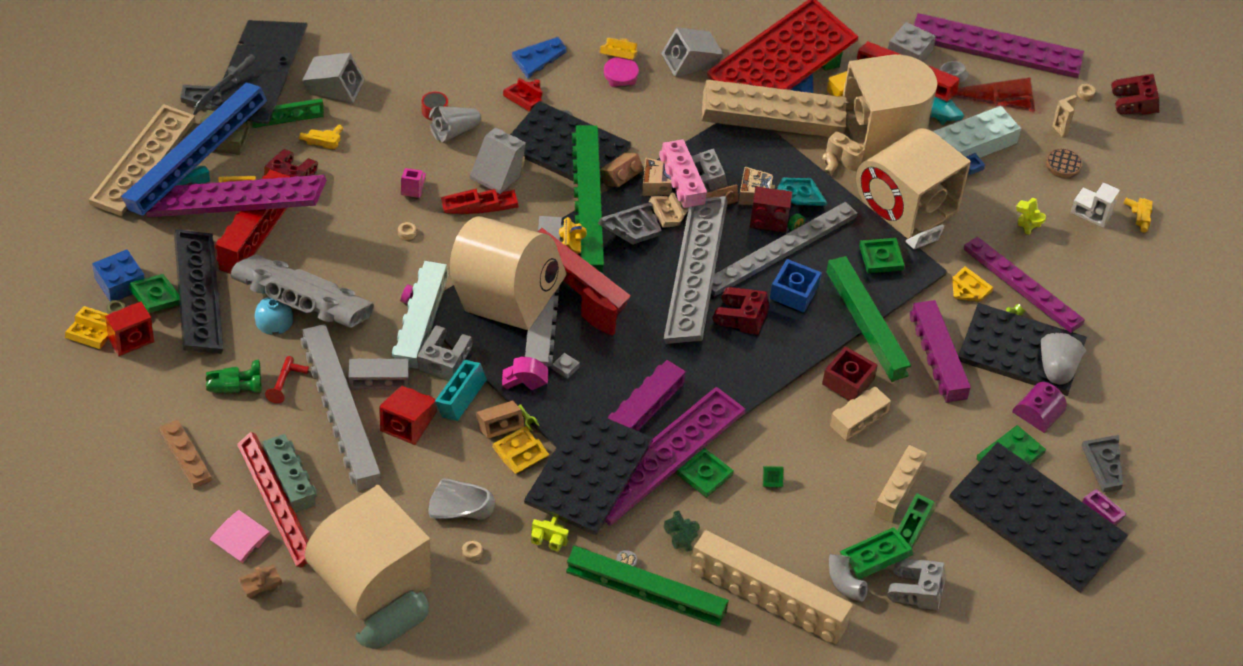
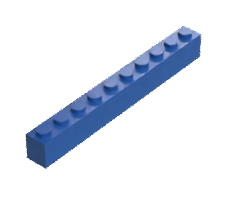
[121,82,267,216]

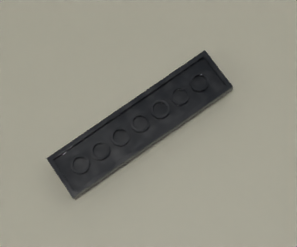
[174,229,223,354]

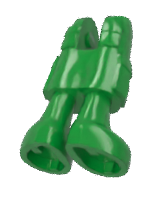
[205,360,262,393]

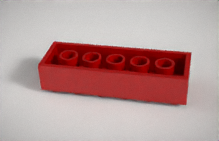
[215,169,290,274]

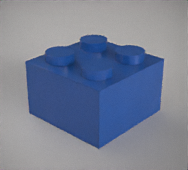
[92,249,145,302]
[770,259,822,312]

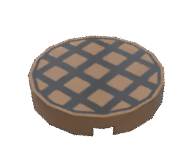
[1046,148,1082,178]

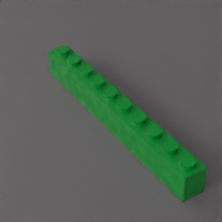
[572,125,604,274]

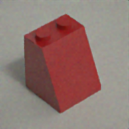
[379,386,437,445]

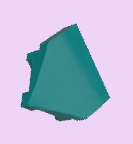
[930,97,964,125]

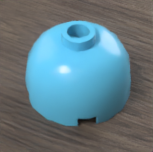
[254,297,293,334]

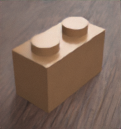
[600,153,644,187]
[476,401,524,439]

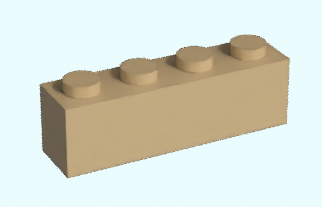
[874,445,927,523]

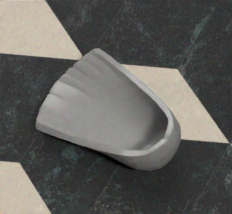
[1041,333,1086,384]
[428,478,495,520]

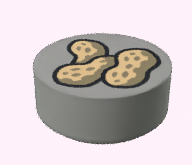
[616,550,637,567]

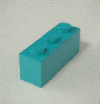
[435,360,487,421]

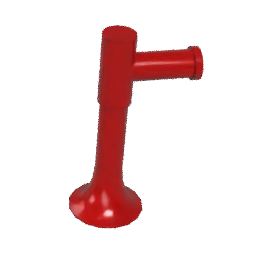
[265,356,309,404]

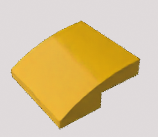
[65,306,109,349]
[492,426,549,474]

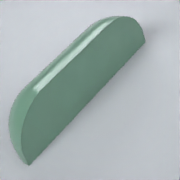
[355,590,429,648]

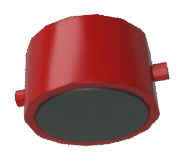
[421,91,448,121]

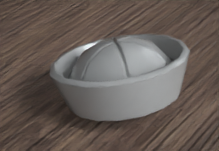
[940,61,968,83]

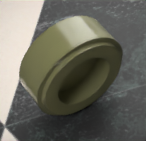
[106,300,126,314]

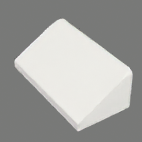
[906,224,944,249]

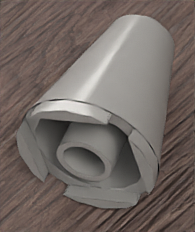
[429,106,481,142]

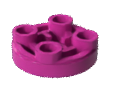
[604,57,639,87]

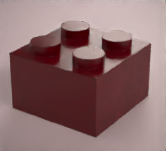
[750,186,792,233]
[822,346,878,400]

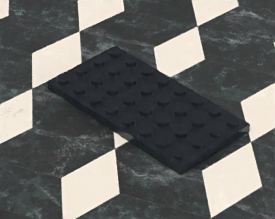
[949,442,1128,593]

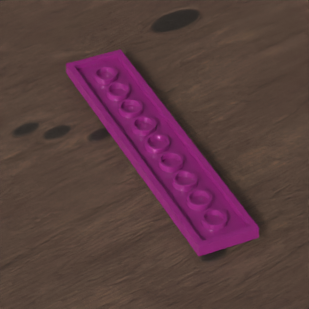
[914,13,1084,78]
[146,175,327,217]
[605,387,745,526]

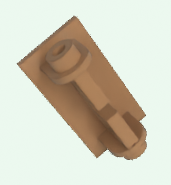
[706,184,739,205]

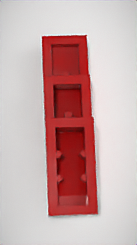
[441,189,519,214]

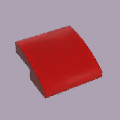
[581,287,617,335]

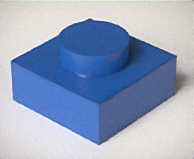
[966,153,985,175]

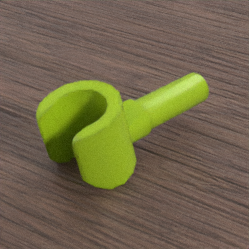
[1006,304,1026,316]
[518,404,539,431]

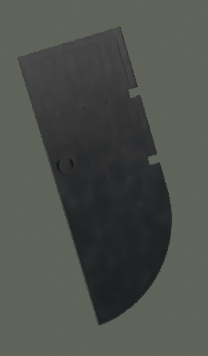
[220,20,308,124]

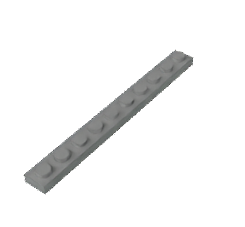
[711,202,857,297]

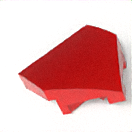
[502,78,543,112]

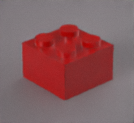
[105,302,155,356]

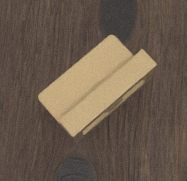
[1052,95,1077,137]

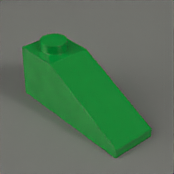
[897,493,936,548]

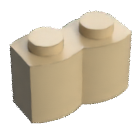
[826,132,865,171]

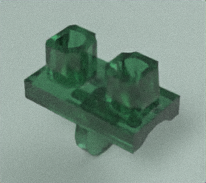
[664,510,700,552]

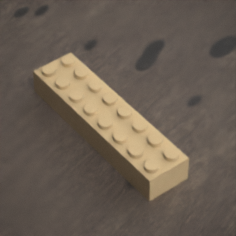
[702,80,846,137]
[690,530,853,645]

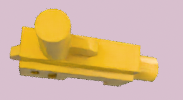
[299,125,343,150]
[1123,197,1153,233]

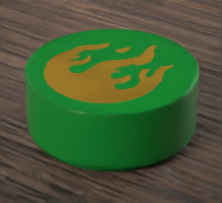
[787,213,805,231]

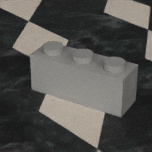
[349,358,408,390]

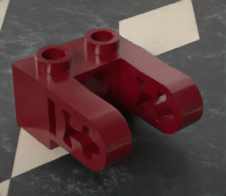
[1111,74,1160,115]
[264,149,318,177]
[712,287,770,334]

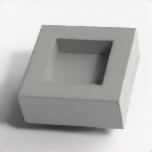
[552,353,580,379]

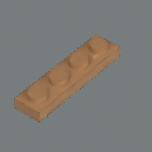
[159,419,212,489]

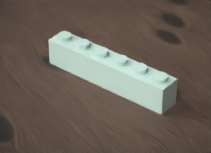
[392,261,449,369]

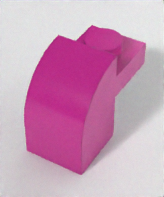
[401,168,426,198]
[502,357,548,390]

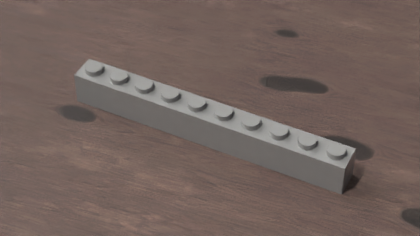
[525,216,564,368]
[300,324,381,491]

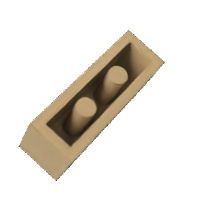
[830,386,891,440]

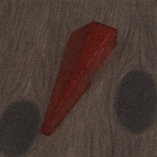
[953,77,1035,111]

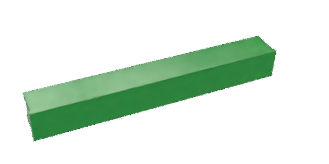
[826,256,911,383]
[566,545,729,627]

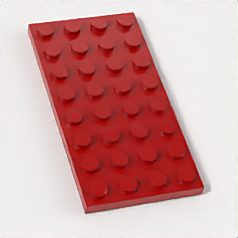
[707,0,858,90]

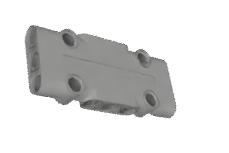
[231,254,374,328]

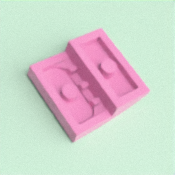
[210,510,271,563]

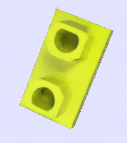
[1016,198,1046,235]
[531,517,569,551]

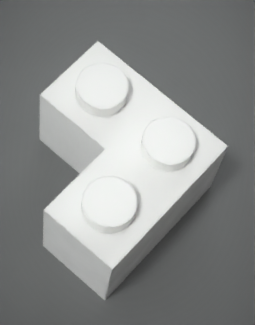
[1071,183,1120,228]

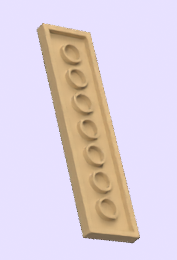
[89,104,195,216]

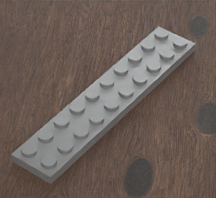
[664,196,727,344]

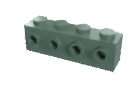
[262,434,317,513]

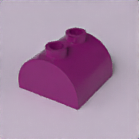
[1012,382,1067,433]

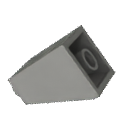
[661,27,724,77]
[302,53,365,103]
[470,127,526,194]

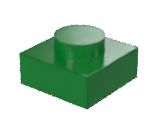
[762,466,784,487]

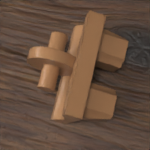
[239,565,282,599]

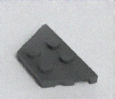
[598,202,661,244]

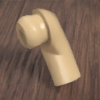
[822,152,838,176]

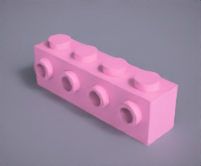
[659,139,707,208]

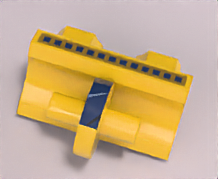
[559,217,587,254]

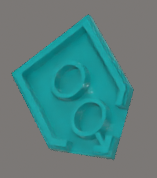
[777,178,828,206]

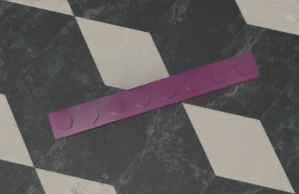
[964,236,1085,333]

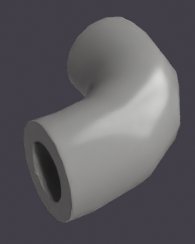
[829,554,868,602]

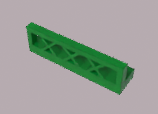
[251,98,324,128]

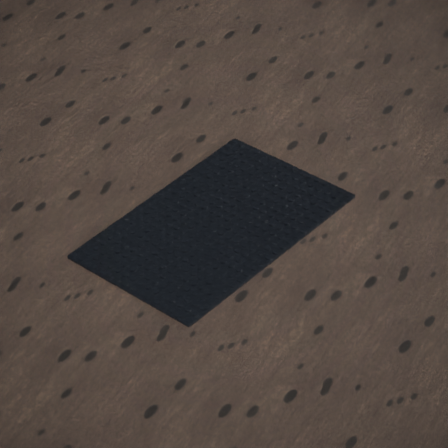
[431,123,947,448]

